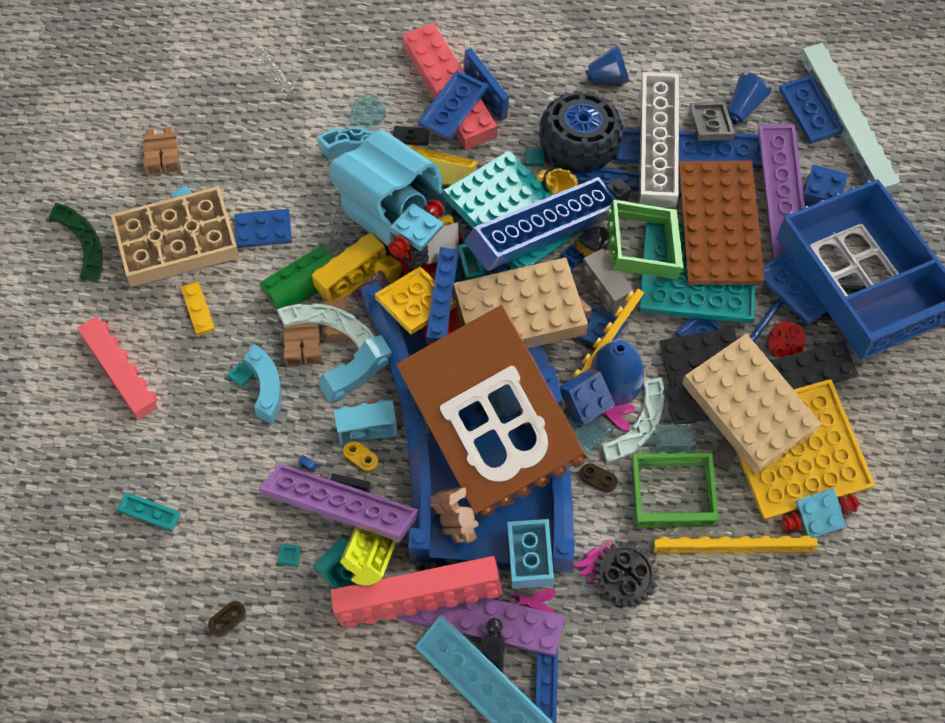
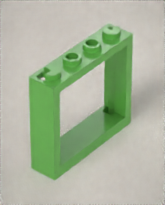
[606,200,683,279]
[632,451,718,528]

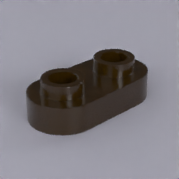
[580,463,618,493]
[208,601,246,637]

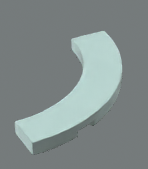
[277,303,375,349]
[601,377,664,464]

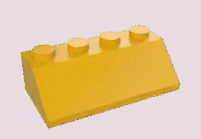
[408,145,478,186]
[312,232,386,301]

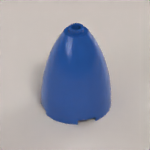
[591,340,644,406]

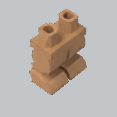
[143,127,181,175]
[284,323,322,366]
[430,487,479,543]

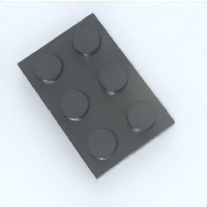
[689,102,735,141]

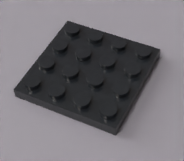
[659,327,737,388]

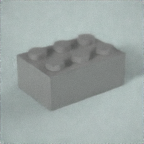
[581,248,634,315]

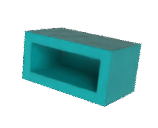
[458,244,485,281]

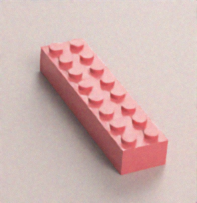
[402,22,497,150]
[331,556,503,628]

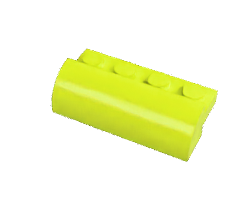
[340,527,396,586]

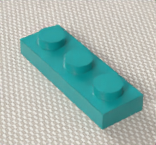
[117,492,181,532]

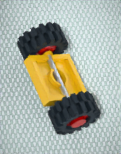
[402,214,473,269]

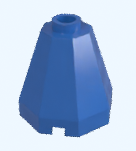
[586,46,630,84]

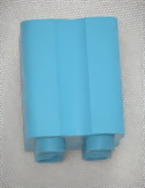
[328,130,453,246]

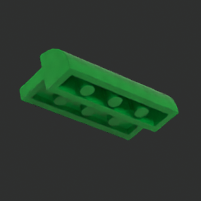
[259,245,334,310]

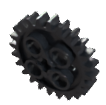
[592,541,659,608]

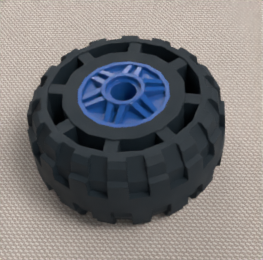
[539,91,623,173]

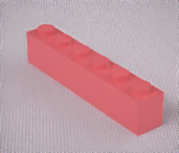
[77,316,158,420]

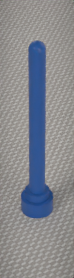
[750,298,783,343]

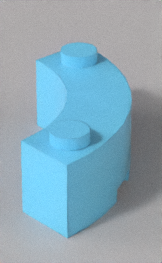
[317,126,377,160]
[318,335,392,402]
[243,344,282,425]

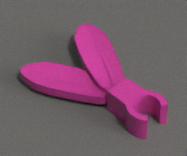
[601,404,635,431]
[511,589,557,613]

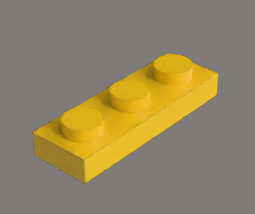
[181,281,215,336]

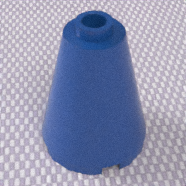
[728,72,771,123]

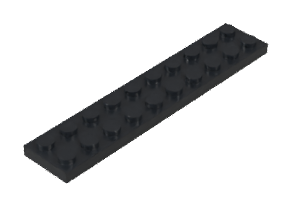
[662,340,858,428]

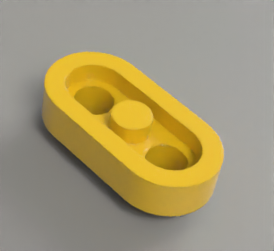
[343,441,378,473]

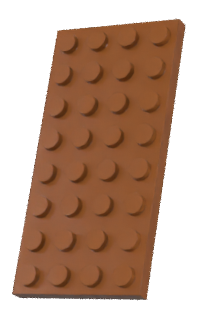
[679,161,764,285]

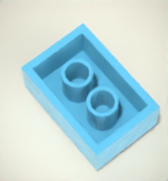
[334,399,398,445]
[507,519,554,589]

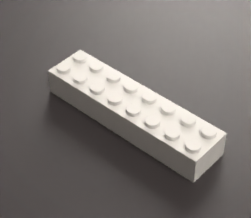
[639,72,679,208]

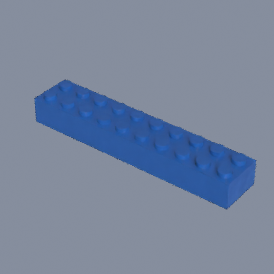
[464,177,617,271]

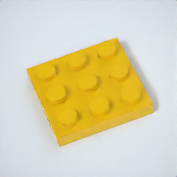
[375,267,457,335]

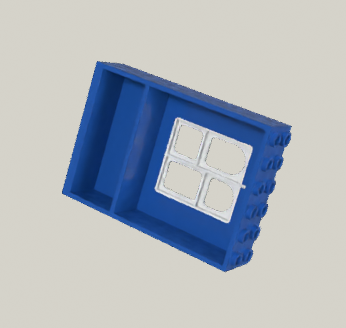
[776,179,945,361]

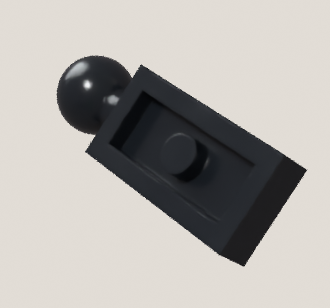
[482,618,505,674]

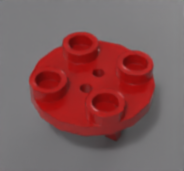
[767,322,805,357]

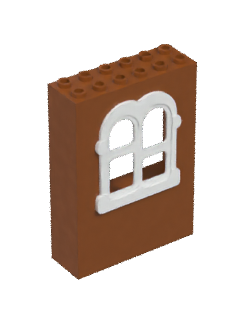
[396,304,588,517]

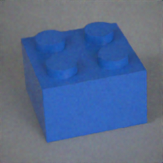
[804,164,848,207]
[559,369,615,425]

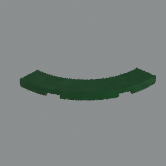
[49,202,103,283]

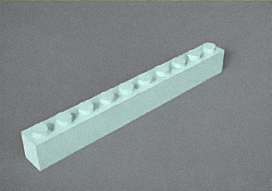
[801,43,900,193]

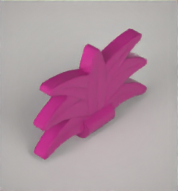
[573,540,621,583]

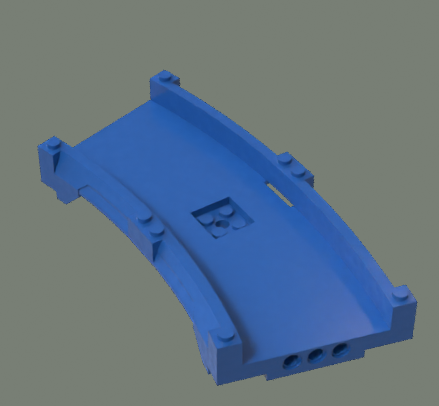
[361,259,575,573]

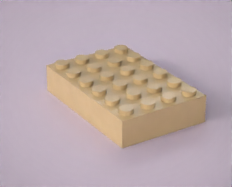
[111,186,239,287]
[454,258,588,348]
[682,333,822,475]

